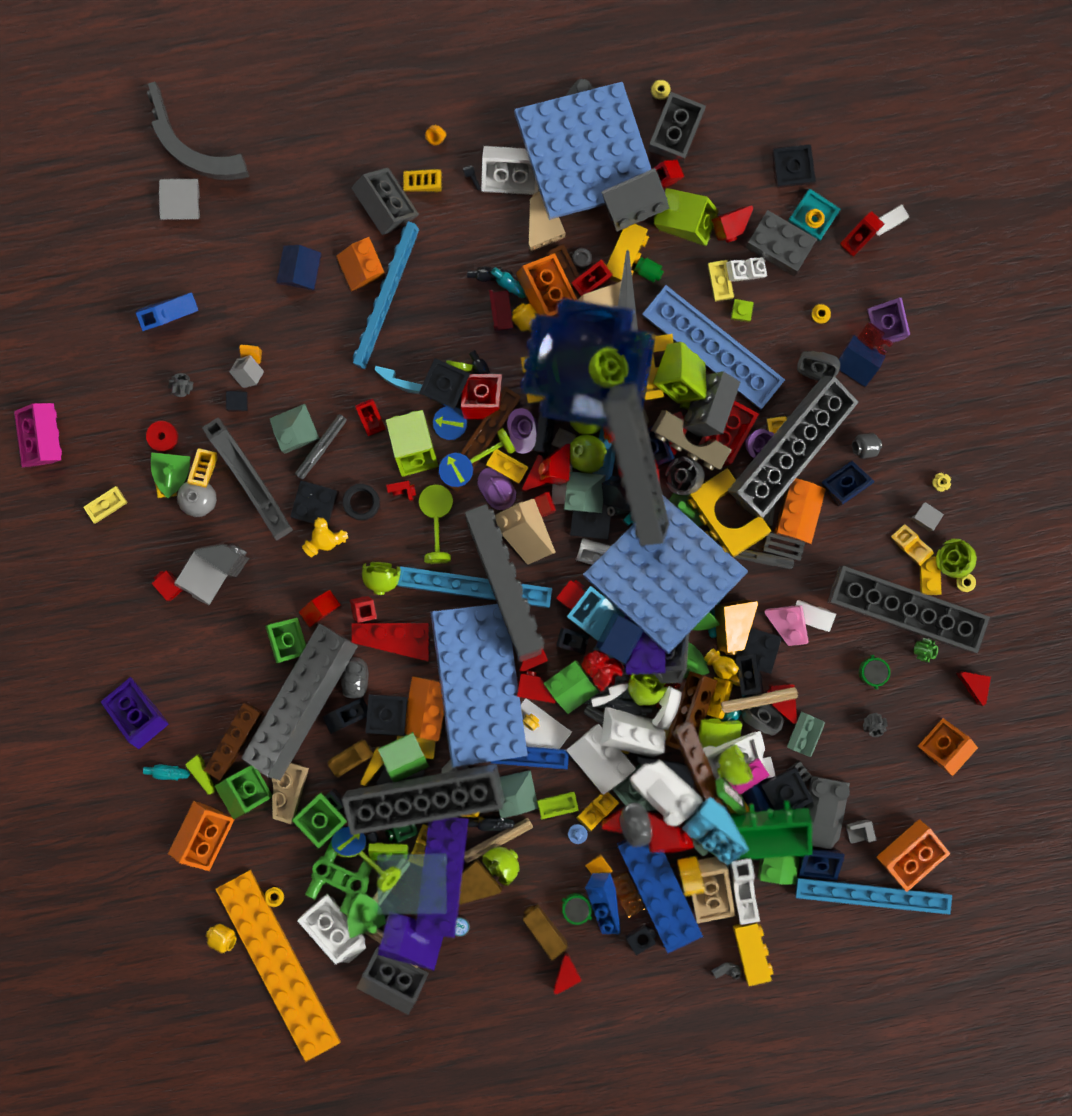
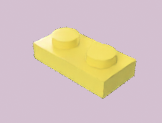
[708,260,734,302]
[84,486,128,524]

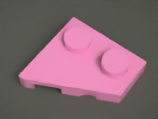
[765,605,809,646]

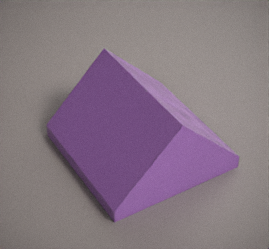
[868,298,910,345]

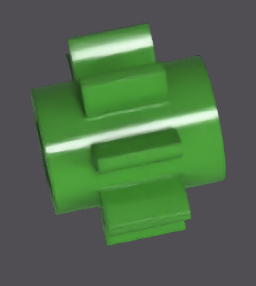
[914,637,938,663]

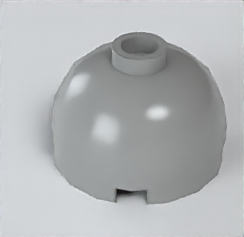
[177,479,217,517]

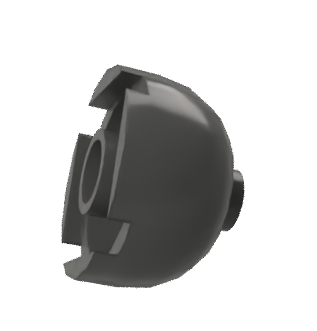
[666,457,705,495]

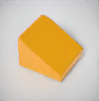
[240,344,262,364]
[585,854,613,874]

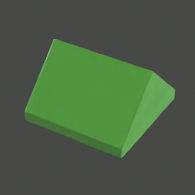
[265,617,306,663]
[378,732,429,782]

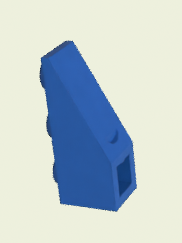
[136,292,198,331]
[585,873,620,934]

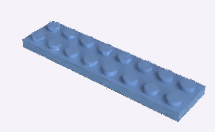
[642,285,785,410]

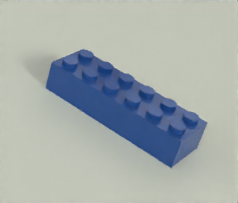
[617,839,703,953]

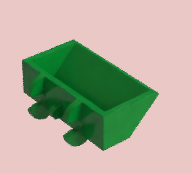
[730,801,812,861]

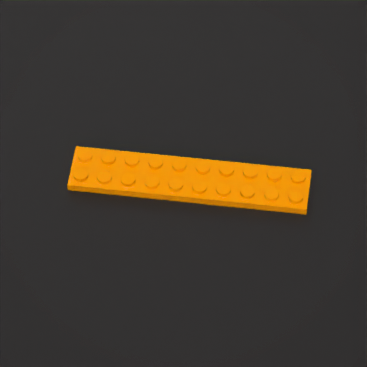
[215,870,341,1062]

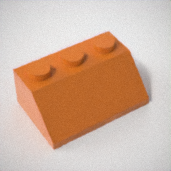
[516,253,578,325]
[774,478,826,544]
[405,676,445,741]
[168,801,235,871]
[876,819,950,892]

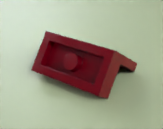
[489,290,513,332]

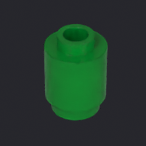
[634,257,664,283]

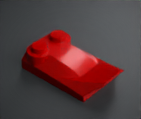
[698,400,759,470]

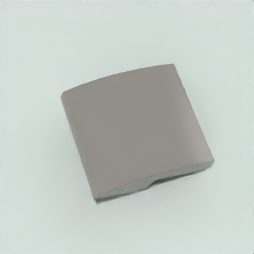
[159,179,200,219]
[175,551,228,605]

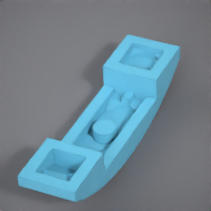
[375,366,422,394]

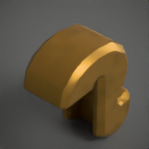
[327,739,373,777]

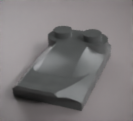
[654,633,689,683]
[805,776,850,849]

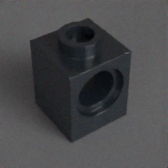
[625,924,657,956]

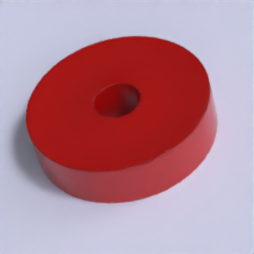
[146,421,178,452]

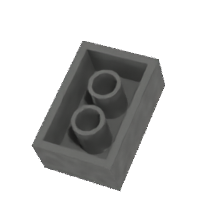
[648,92,706,165]
[746,210,817,276]
[683,371,741,438]

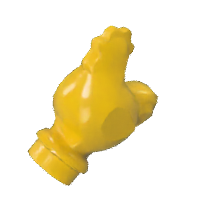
[302,517,348,558]
[704,648,740,687]

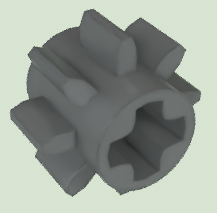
[168,373,193,397]
[863,713,888,737]

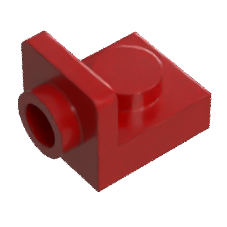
[386,481,416,501]

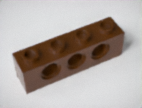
[665,671,717,750]
[204,702,263,780]

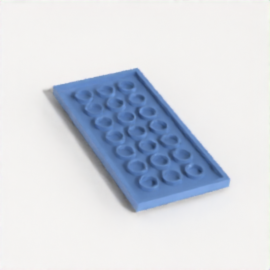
[431,604,528,767]

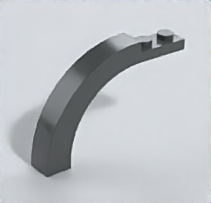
[147,82,249,180]
[202,417,293,541]

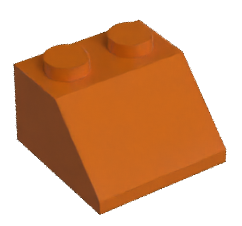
[336,237,386,291]
[918,718,978,777]

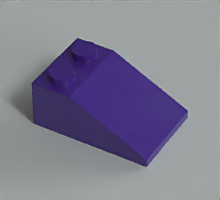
[101,677,169,749]
[378,912,443,971]

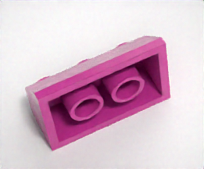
[14,403,62,467]

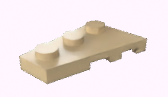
[272,762,309,824]

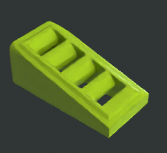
[186,754,216,795]

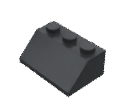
[351,168,419,235]
[602,168,669,231]
[194,544,250,577]
[357,947,429,1015]

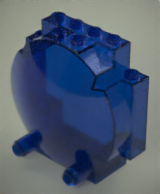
[520,298,656,428]

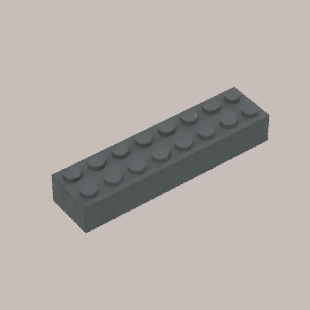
[727,376,859,518]
[604,384,669,546]
[465,504,544,662]
[827,566,990,653]
[241,623,358,780]
[342,764,505,835]

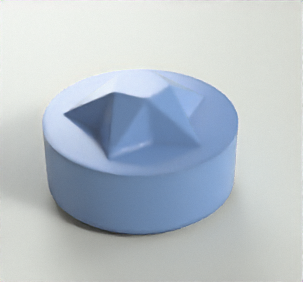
[568,824,588,844]

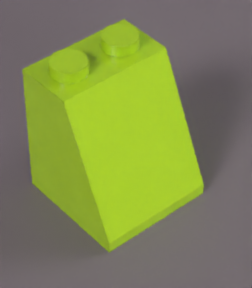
[654,188,719,246]
[653,342,707,404]
[386,410,439,477]

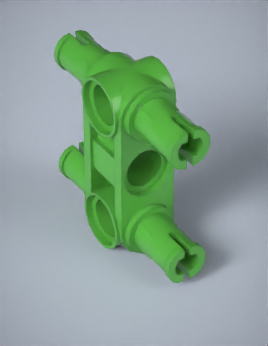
[305,842,375,915]

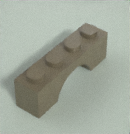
[651,410,731,471]

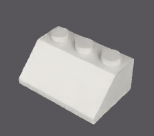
[482,146,539,194]
[601,707,665,758]
[566,724,636,795]

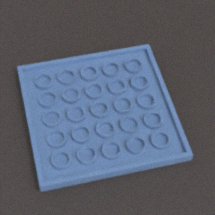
[514,82,651,220]
[583,496,748,654]

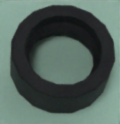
[343,484,380,520]

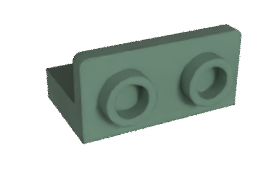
[787,712,825,757]

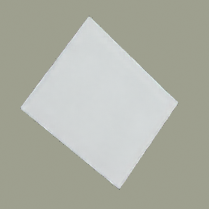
[521,698,572,749]

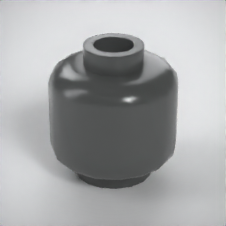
[852,433,882,459]

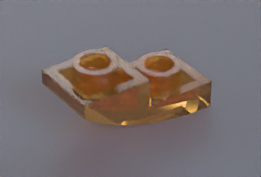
[612,871,646,917]

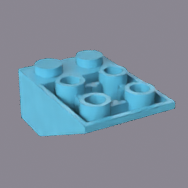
[567,586,625,641]
[682,797,748,865]

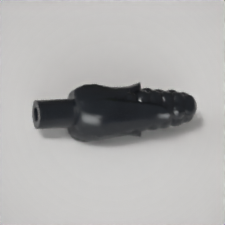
[467,266,513,282]
[469,350,491,374]
[606,698,653,715]
[468,816,515,832]

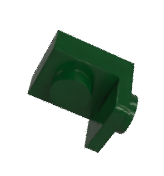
[385,824,418,843]

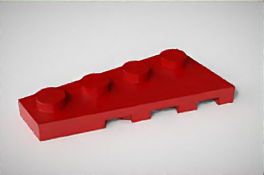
[352,623,429,661]

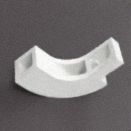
[730,859,760,925]

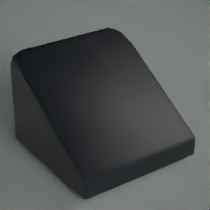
[226,391,248,412]

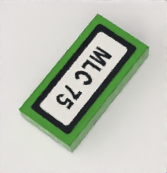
[715,777,746,815]

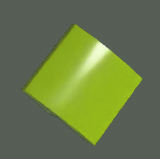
[698,718,742,749]

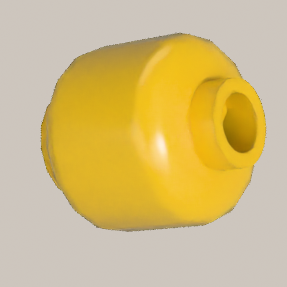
[512,303,539,332]
[206,924,237,953]

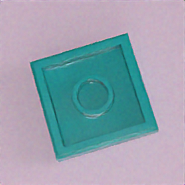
[788,188,841,241]

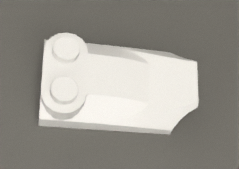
[703,731,765,782]
[630,760,702,826]
[297,894,366,964]

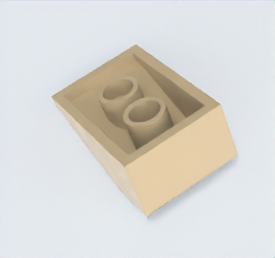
[495,499,556,565]
[691,857,735,923]

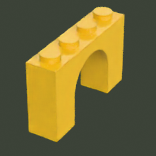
[688,468,771,558]

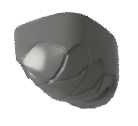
[797,351,840,381]
[341,657,369,698]
[741,704,784,736]
[619,803,652,847]

